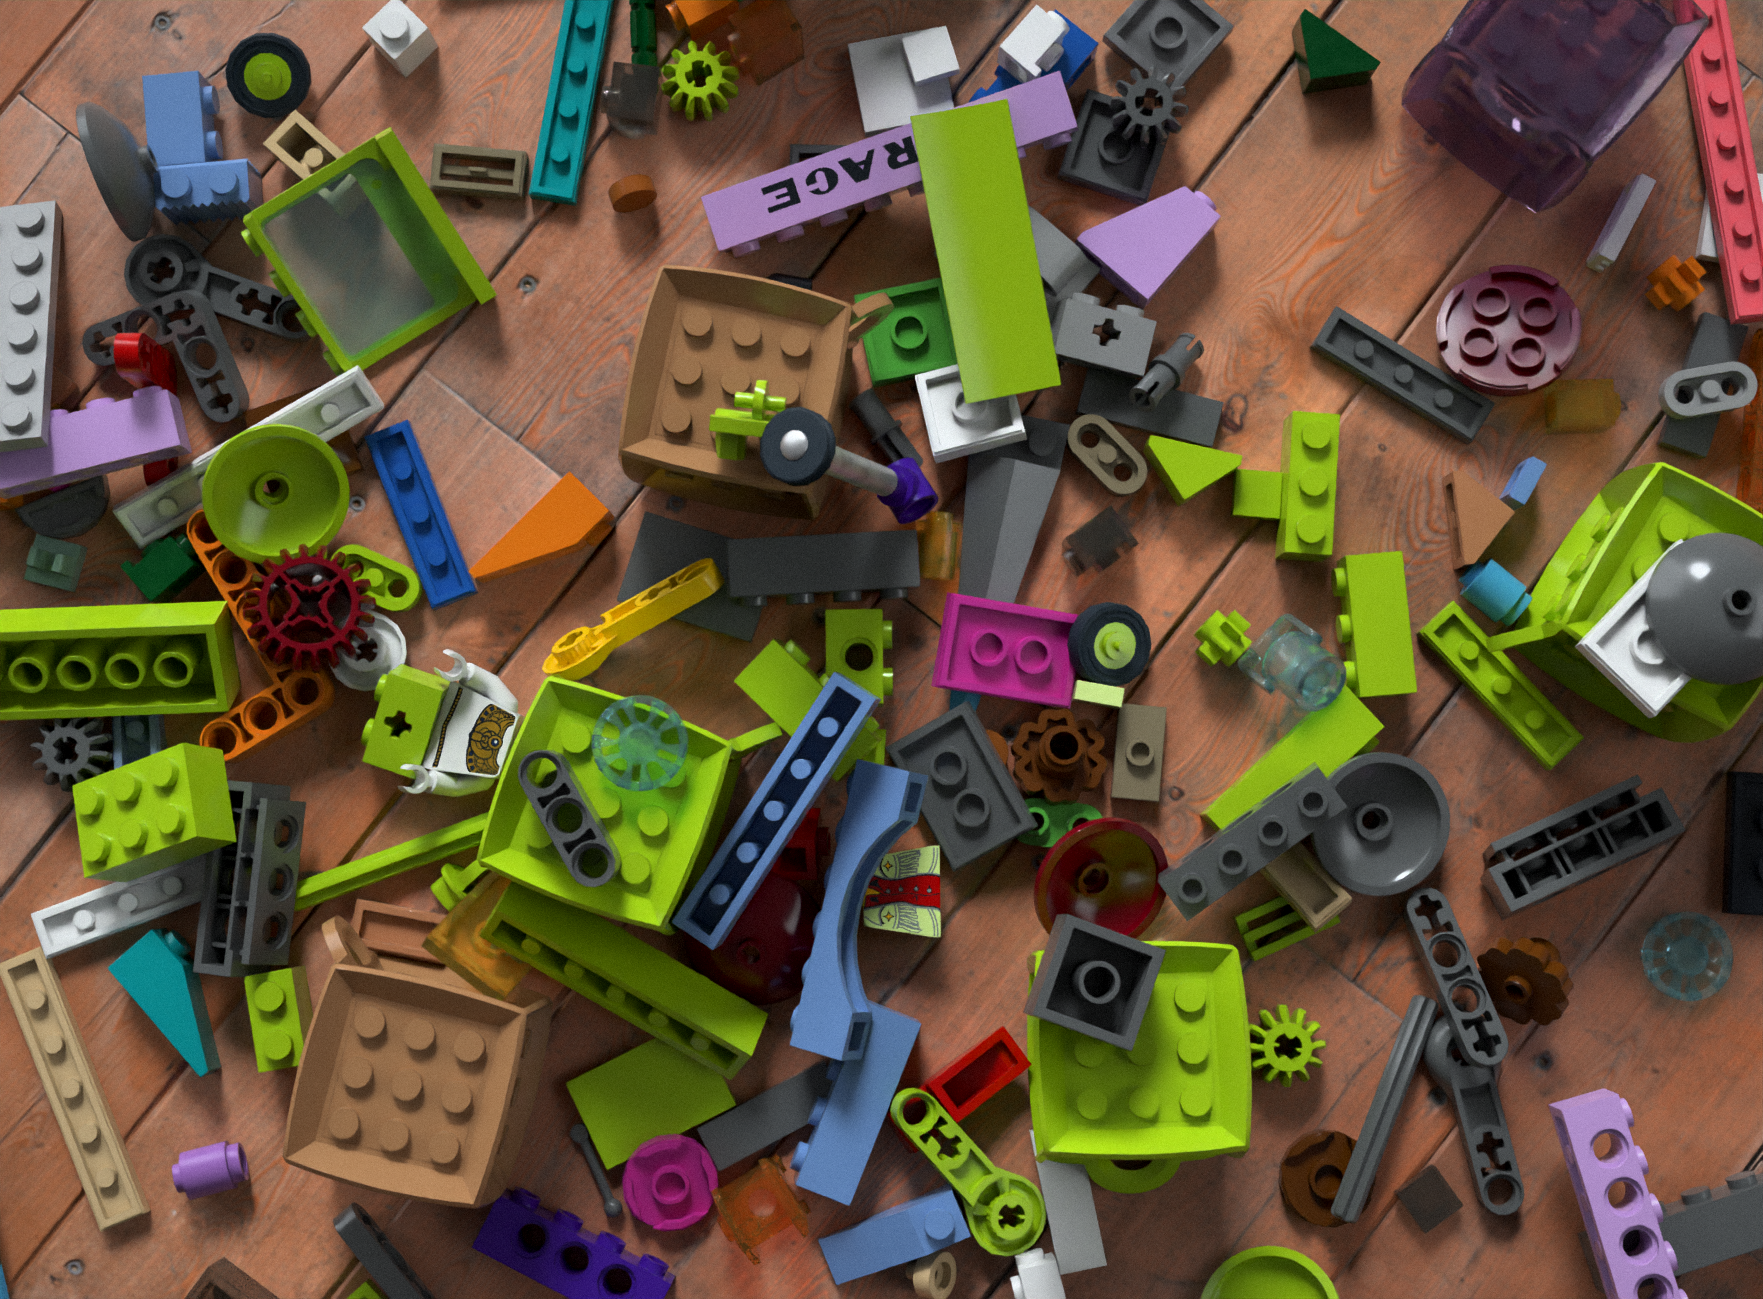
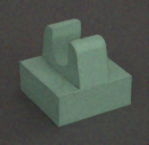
[24,534,88,593]

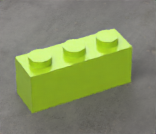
[1275,411,1340,562]
[1331,551,1417,699]
[734,639,882,782]

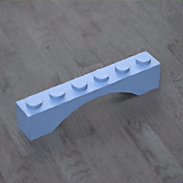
[790,759,928,1061]

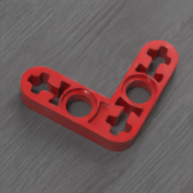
[113,333,178,486]

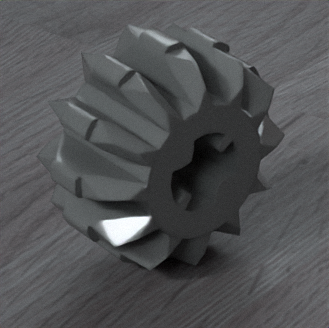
[1109,66,1189,148]
[30,717,113,792]

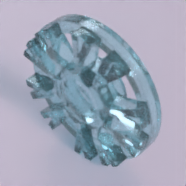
[591,695,688,791]
[1640,911,1733,1001]

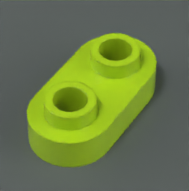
[330,544,422,612]

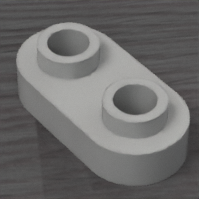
[1658,361,1758,420]

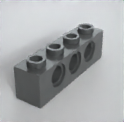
[1158,762,1348,921]

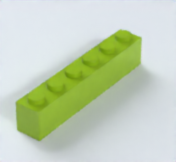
[479,881,768,1080]

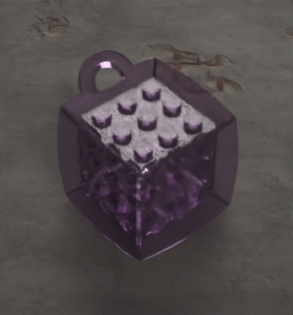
[1400,0,1709,213]

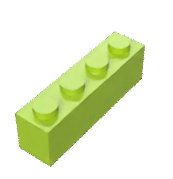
[1200,685,1385,832]

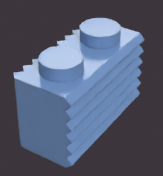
[153,159,263,226]

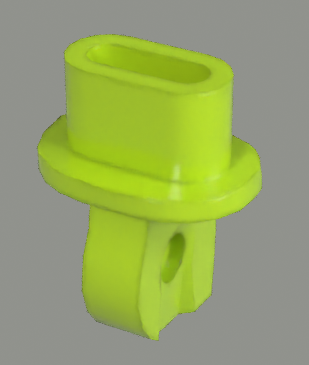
[431,859,491,914]

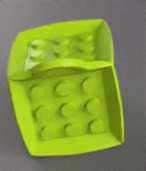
[1485,462,1763,743]
[477,674,783,935]
[1026,941,1252,1194]

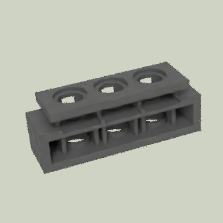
[1480,774,1686,921]
[193,780,306,977]

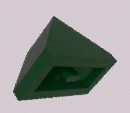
[1292,9,1381,94]

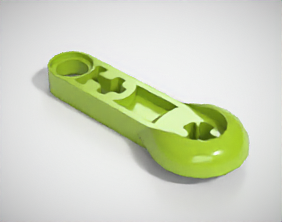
[890,1087,1047,1257]

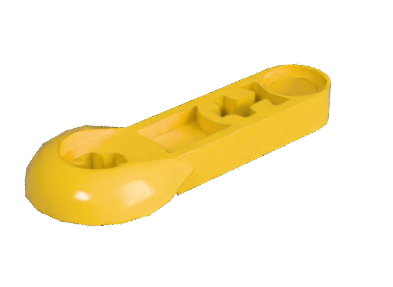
[542,558,725,681]

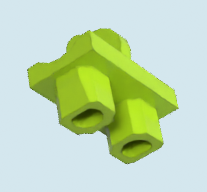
[709,380,787,460]

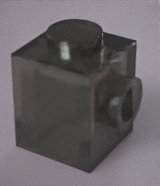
[600,62,664,139]

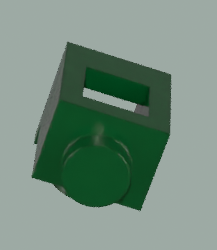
[120,533,207,604]

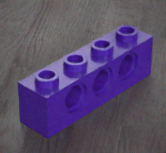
[471,1187,675,1299]

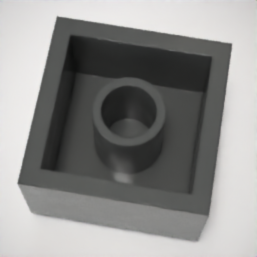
[1023,914,1166,1051]

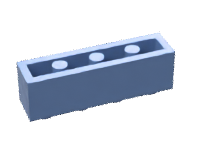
[789,1000,922,1206]

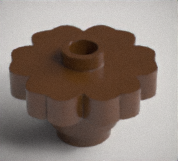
[1011,708,1107,806]
[1477,937,1574,1026]

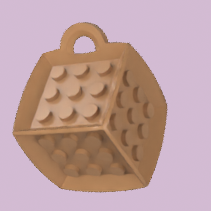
[618,265,894,520]
[282,915,553,1209]

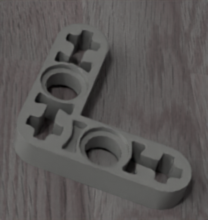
[82,289,250,422]

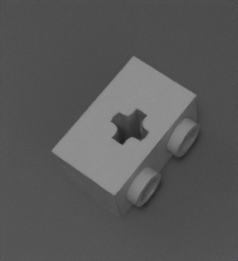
[1051,293,1157,379]

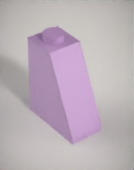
[1075,186,1221,310]

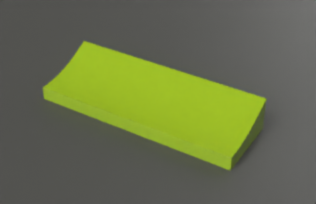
[910,99,1062,404]

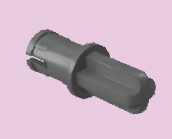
[849,388,923,467]

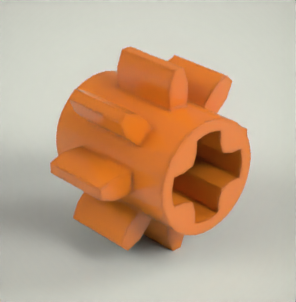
[1644,254,1706,313]

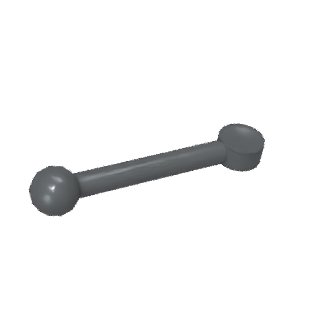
[570,1123,623,1218]

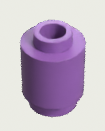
[172,1141,249,1200]

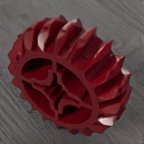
[243,544,376,673]

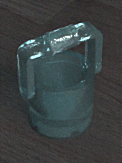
[1238,614,1346,712]

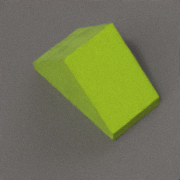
[1143,435,1243,507]

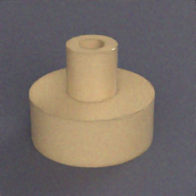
[906,1250,957,1299]

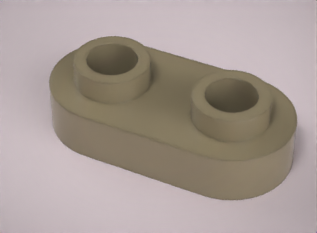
[1066,414,1147,497]

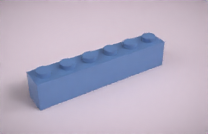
[672,672,881,950]

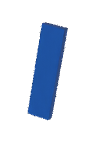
[364,419,478,610]

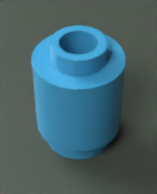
[1459,558,1532,626]

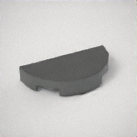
[15,475,110,540]

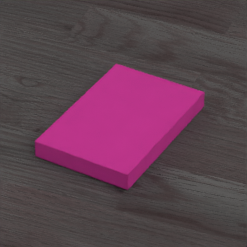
[931,592,1078,709]

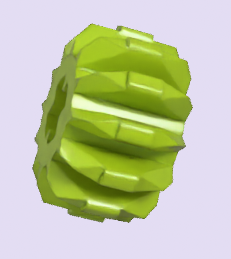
[661,40,740,122]
[1249,1004,1326,1087]

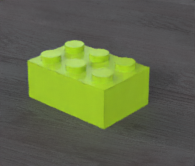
[72,743,237,883]

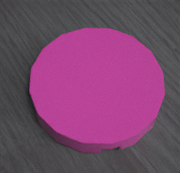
[622,1134,718,1232]

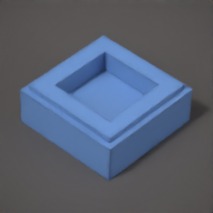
[1499,456,1547,511]

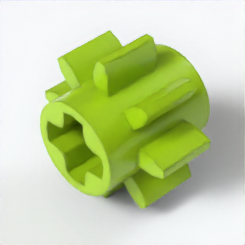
[1193,609,1252,667]

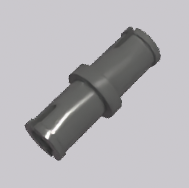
[1129,333,1204,412]

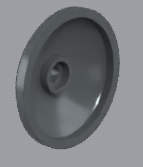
[76,101,159,242]
[1645,533,1763,685]
[1310,752,1450,896]

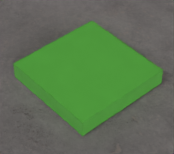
[854,278,958,388]

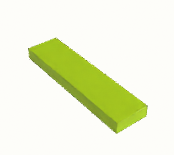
[1416,600,1584,771]

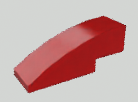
[884,1026,1032,1153]

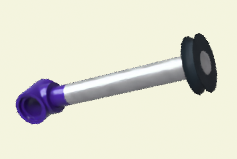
[760,407,939,524]

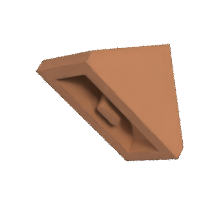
[1442,470,1515,570]

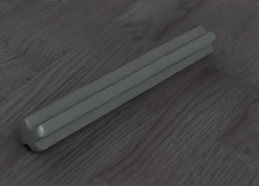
[1331,995,1439,1224]

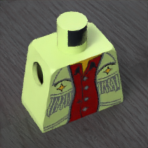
[862,846,941,937]

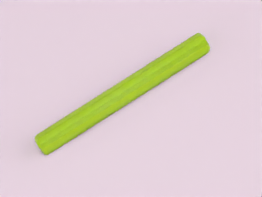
[294,812,489,911]

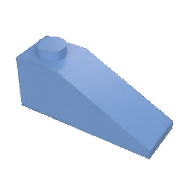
[818,1184,971,1285]

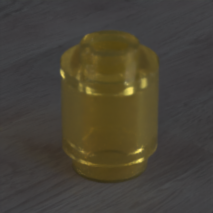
[915,511,963,581]

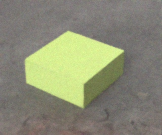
[1072,680,1125,709]

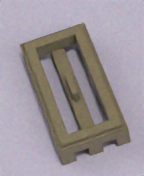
[429,143,528,201]

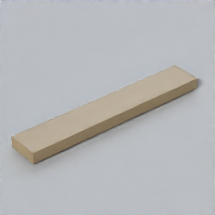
[0,946,151,1232]

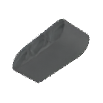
[518,750,621,887]

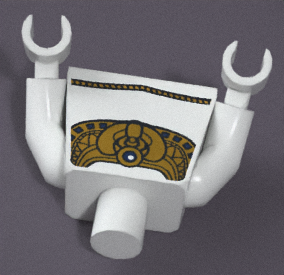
[398,649,525,797]

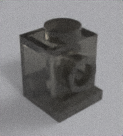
[1061,506,1139,577]

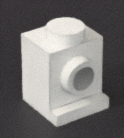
[997,5,1070,84]
[1010,1248,1066,1299]

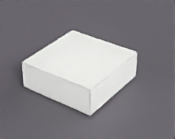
[901,25,960,87]

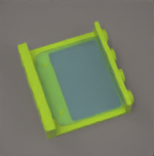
[241,127,497,377]

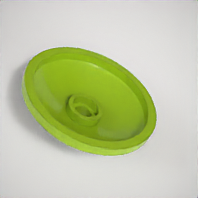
[202,424,350,565]
[1201,1246,1340,1299]

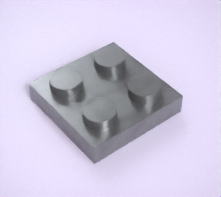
[1102,0,1234,90]

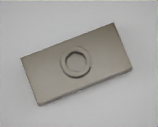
[1110,703,1167,802]

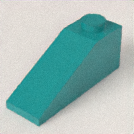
[108,928,221,1077]

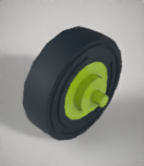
[225,33,312,118]
[1067,602,1152,687]

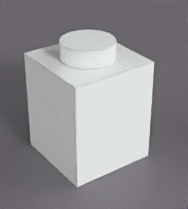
[362,0,438,78]

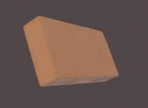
[351,898,453,963]

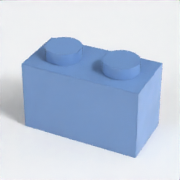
[142,71,223,166]

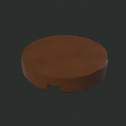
[1278,1129,1376,1228]

